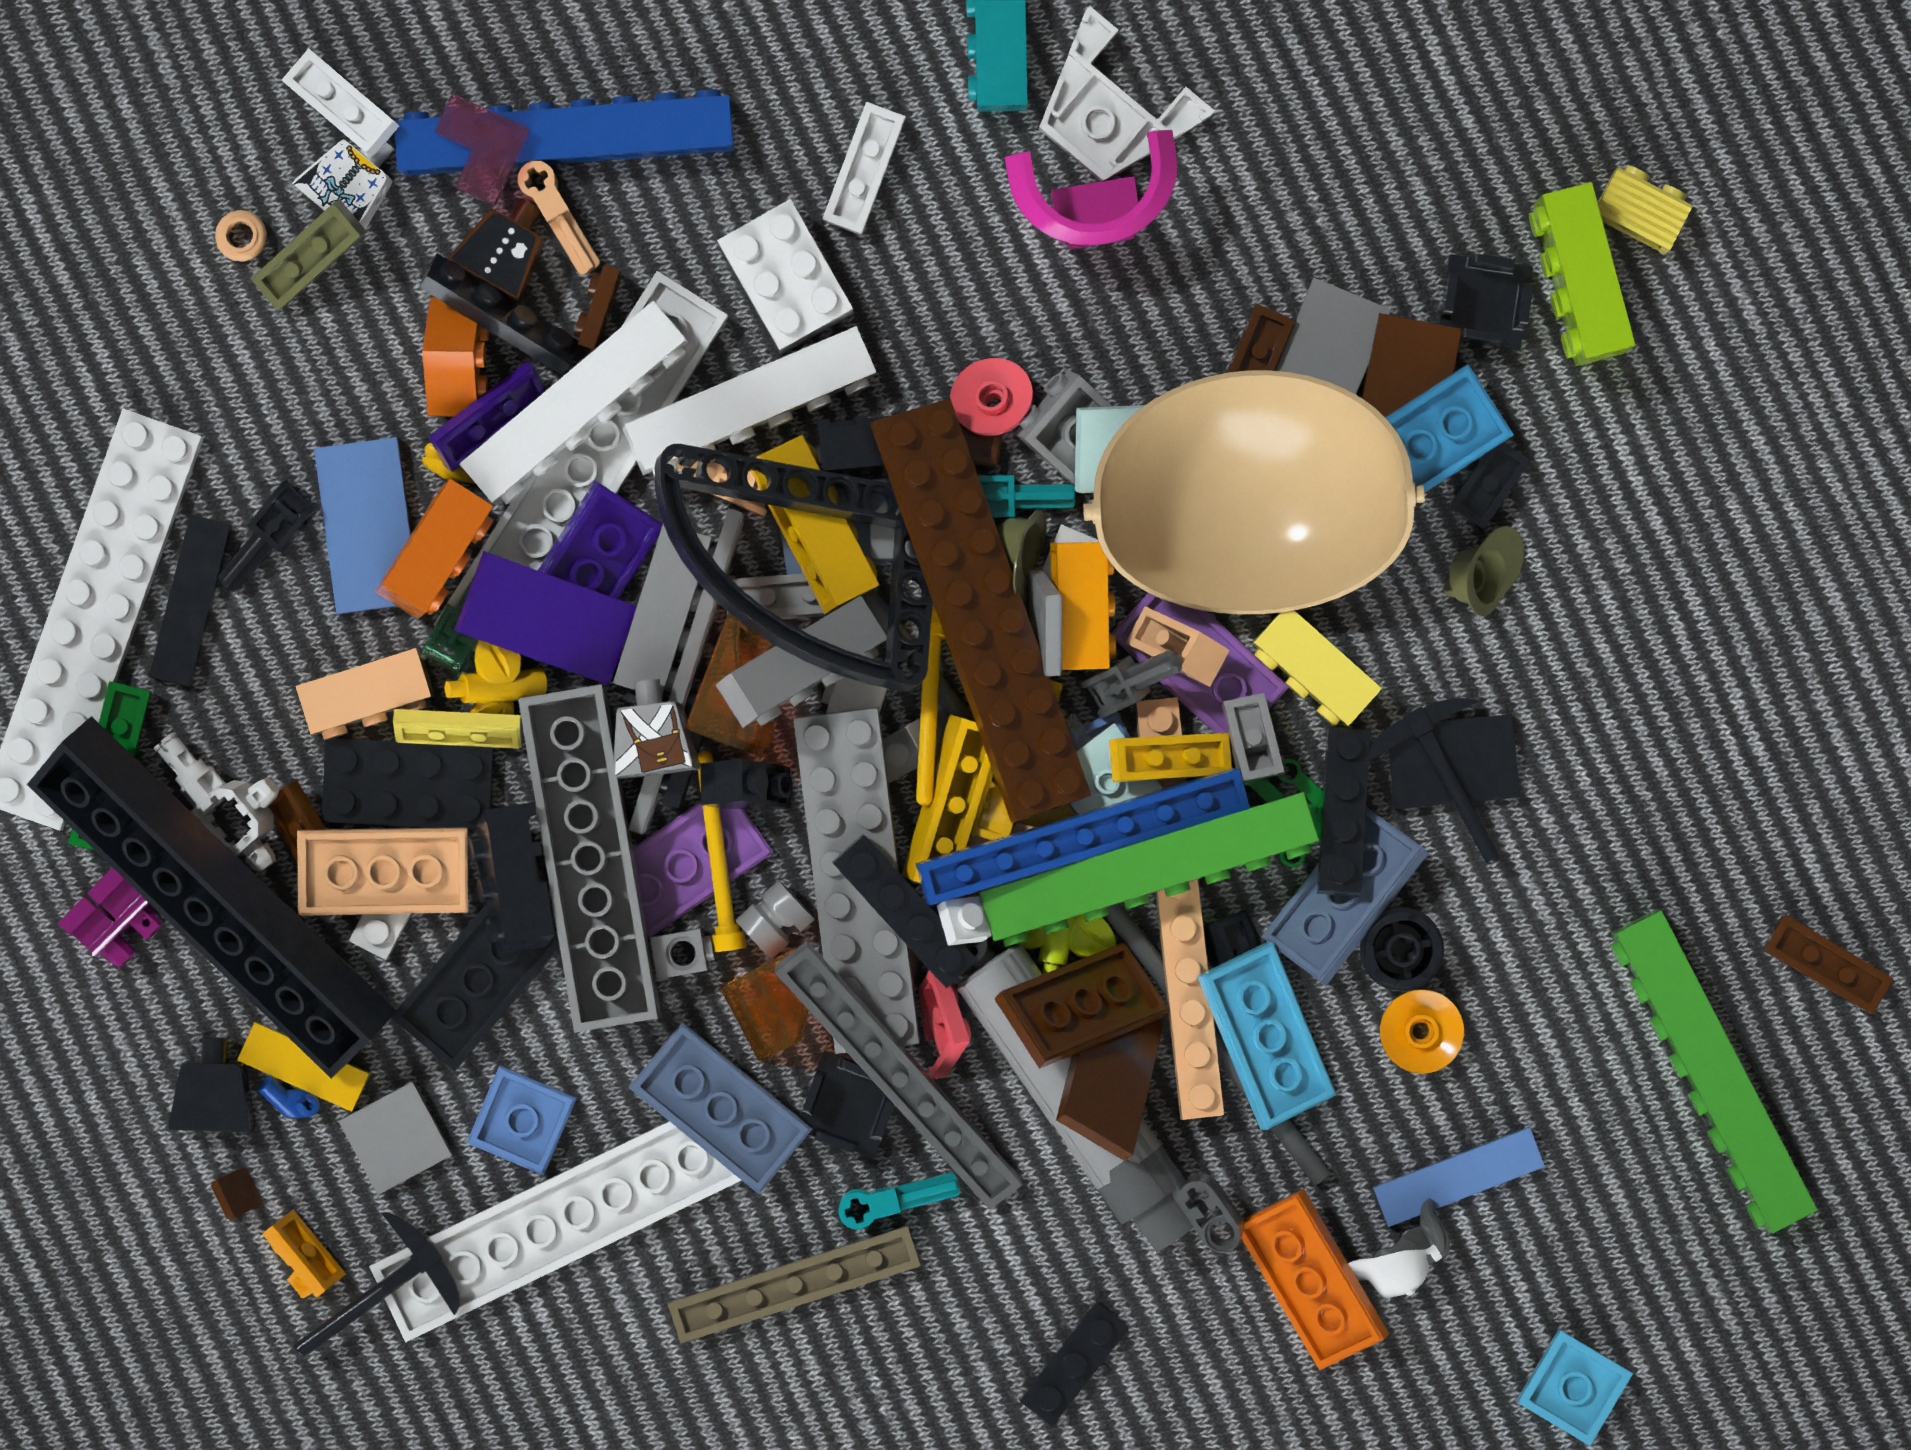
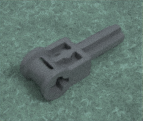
[1079,650,1182,718]

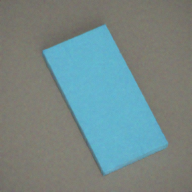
[1197,942,1336,1130]

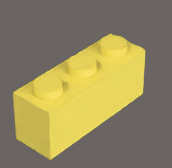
[1252,610,1382,727]

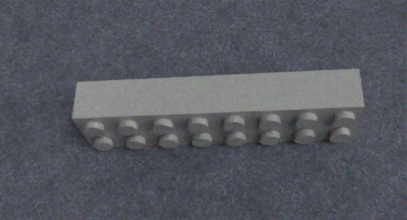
[518,684,662,1033]
[793,707,920,1054]

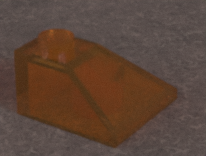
[719,948,809,1061]

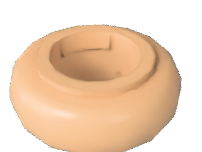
[215,210,267,262]

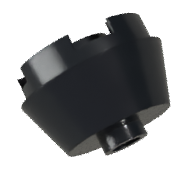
[1360,907,1444,992]

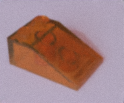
[685,612,776,757]

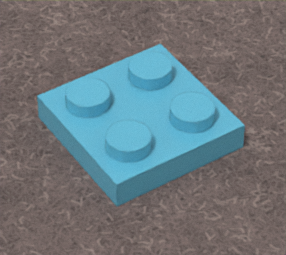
[1516,1329,1633,1446]

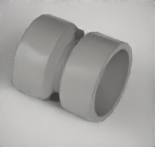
[736,880,815,959]

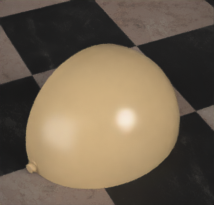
[1083,370,1425,614]

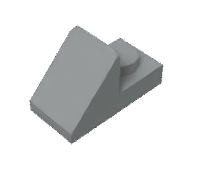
[1222,693,1285,783]
[883,707,948,783]

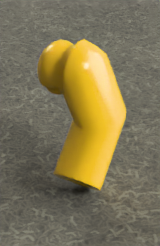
[422,443,476,484]

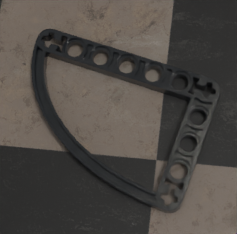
[654,444,933,691]

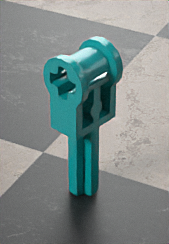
[978,475,1076,519]
[838,1172,960,1230]

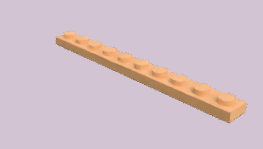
[1135,697,1224,1120]

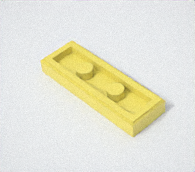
[393,709,523,749]

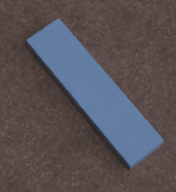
[1372,1127,1545,1227]

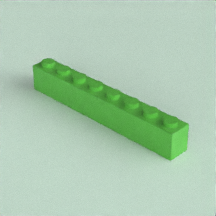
[979,792,1319,947]
[1610,910,1818,1233]

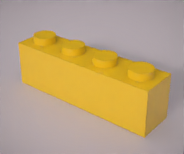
[751,435,879,614]
[901,714,991,883]

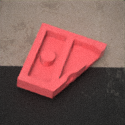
[918,970,971,1079]

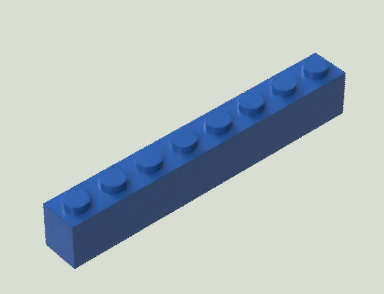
[394,89,735,176]

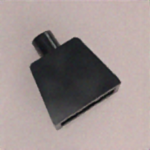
[169,1037,255,1132]

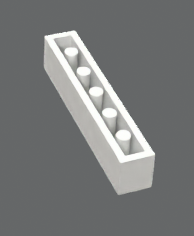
[460,300,688,505]
[623,326,876,476]

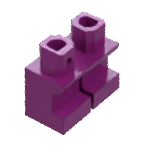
[58,868,165,968]

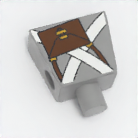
[613,679,700,779]

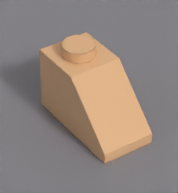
[1125,606,1230,687]

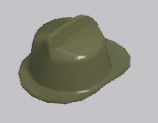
[996,510,1047,606]
[1443,526,1524,616]

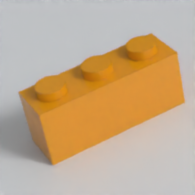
[1050,542,1116,670]

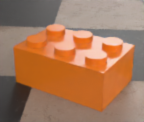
[375,479,494,619]

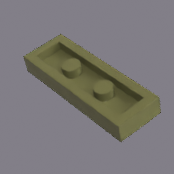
[251,200,367,311]

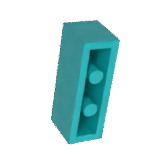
[966,0,1028,112]

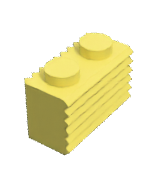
[1598,165,1693,254]

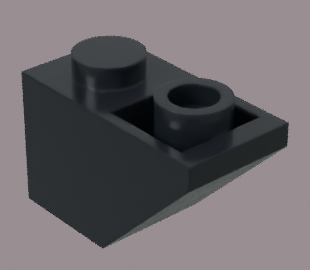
[700,759,793,809]

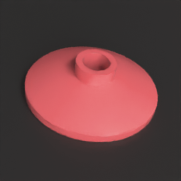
[950,358,1033,436]

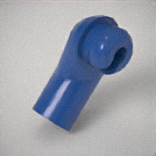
[257,1076,320,1118]

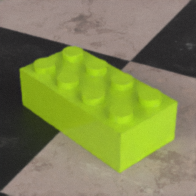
[1529,182,1636,366]

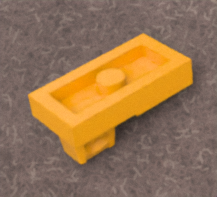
[262,1209,346,1299]

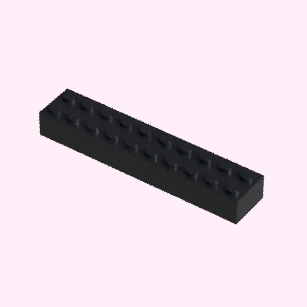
[26,716,397,1079]

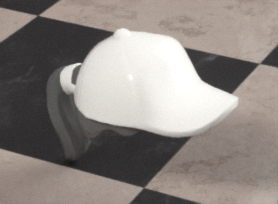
[1348,1198,1450,1298]

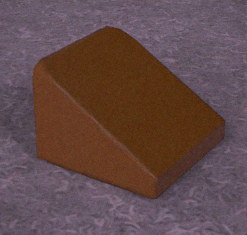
[211,1168,262,1221]

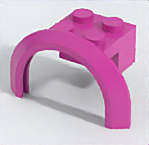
[1005,130,1177,249]

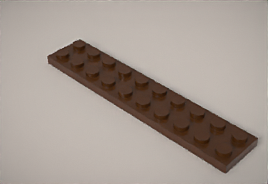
[870,398,1092,823]

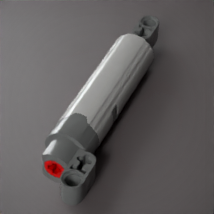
[929,895,1244,1253]

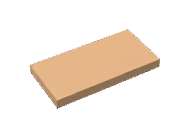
[297,827,468,915]

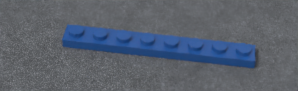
[916,767,1250,906]

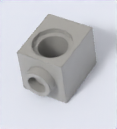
[650,928,715,979]

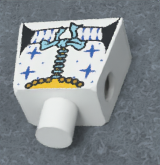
[292,139,394,229]

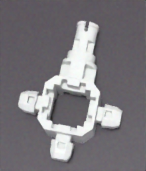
[154,732,279,873]

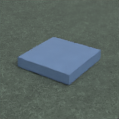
[466,1065,578,1176]

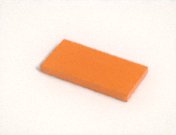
[1241,1188,1389,1370]

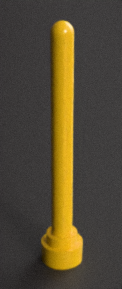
[916,607,945,806]
[697,750,747,952]

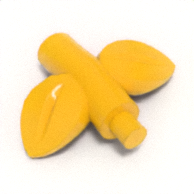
[444,640,547,715]

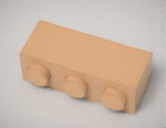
[296,648,436,740]

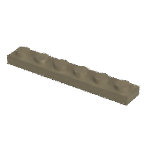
[668,1225,921,1344]

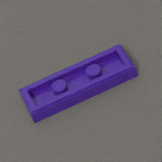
[428,362,546,472]

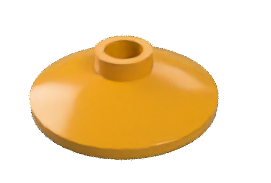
[1380,989,1464,1074]

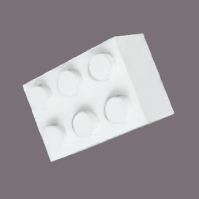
[717,199,854,355]

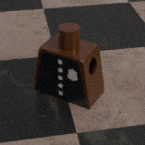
[448,199,544,304]

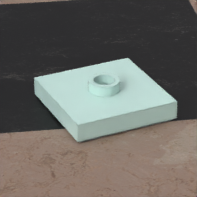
[1075,405,1145,493]
[1068,723,1163,815]

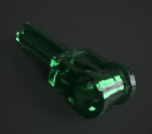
[420,572,478,678]

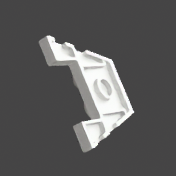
[1039,6,1215,182]

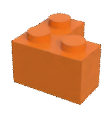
[422,298,489,417]

